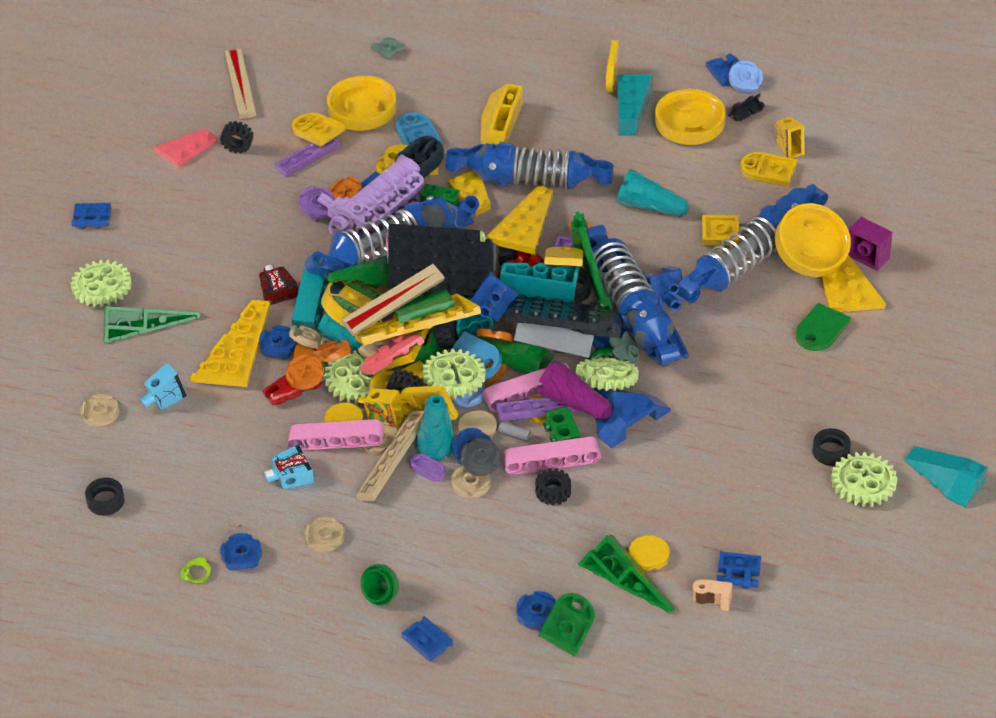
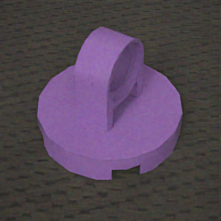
[298,186,335,221]

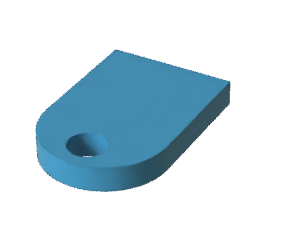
[396,112,442,145]
[448,331,502,380]

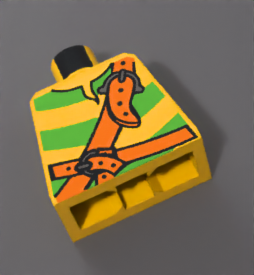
[358,388,406,430]

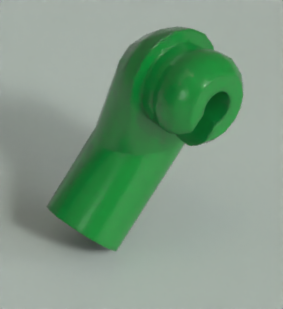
[588,347,617,360]

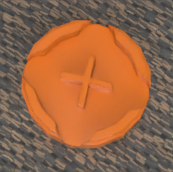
[329,176,363,200]
[476,328,514,342]
[313,340,352,362]
[285,354,324,390]

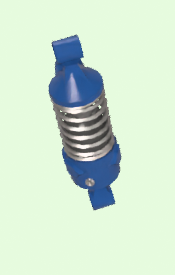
[446,142,614,190]

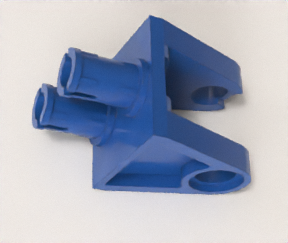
[638,266,685,311]
[470,271,518,322]

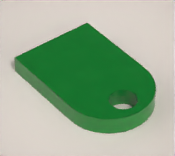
[796,303,851,351]
[538,593,595,657]

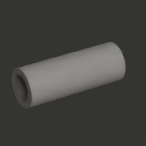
[498,421,532,442]

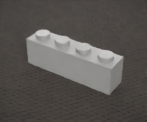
[513,323,594,359]

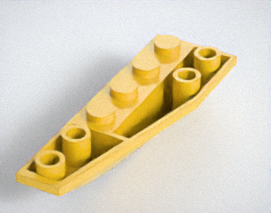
[481,84,524,144]

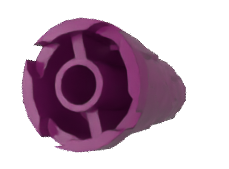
[537,360,613,420]

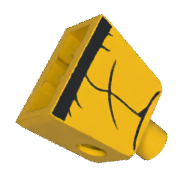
[775,117,804,158]

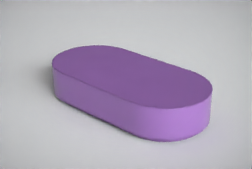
[410,454,446,481]

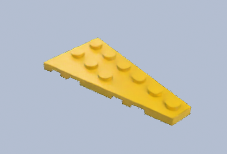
[486,186,554,255]
[821,255,886,312]
[355,293,481,345]
[190,300,271,387]

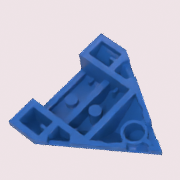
[592,387,670,448]

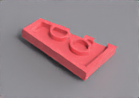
[154,129,217,167]
[359,334,424,375]

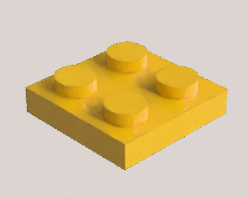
[702,215,740,246]

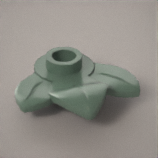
[372,38,405,58]
[609,331,640,364]

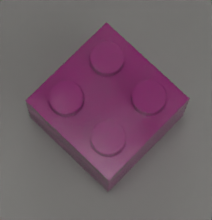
[848,217,893,271]

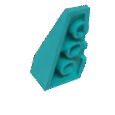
[905,446,988,508]

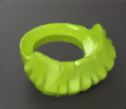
[179,556,211,584]

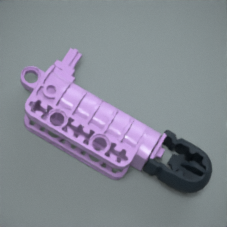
[317,136,444,240]

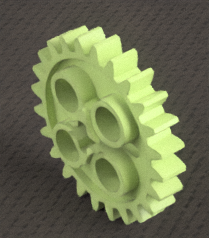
[71,260,132,308]
[422,349,486,399]
[324,350,381,405]
[576,356,639,391]
[831,452,897,507]

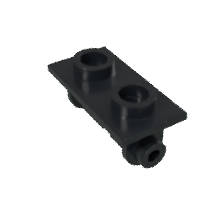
[728,94,765,122]

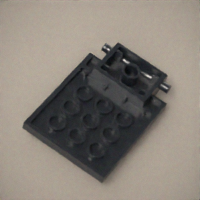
[388,223,499,298]
[506,294,622,338]

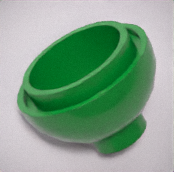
[361,564,399,606]

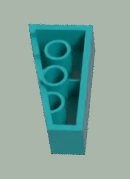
[618,74,652,136]
[291,257,330,330]
[500,263,580,303]

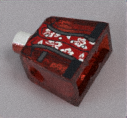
[259,265,298,305]

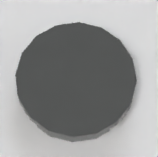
[461,438,500,476]

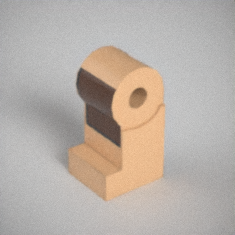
[693,579,733,611]

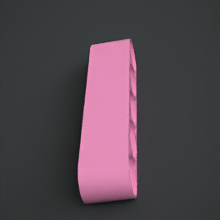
[482,362,571,412]
[288,420,384,450]
[502,437,601,475]

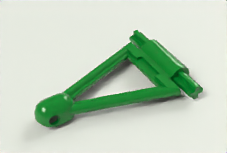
[571,211,612,310]

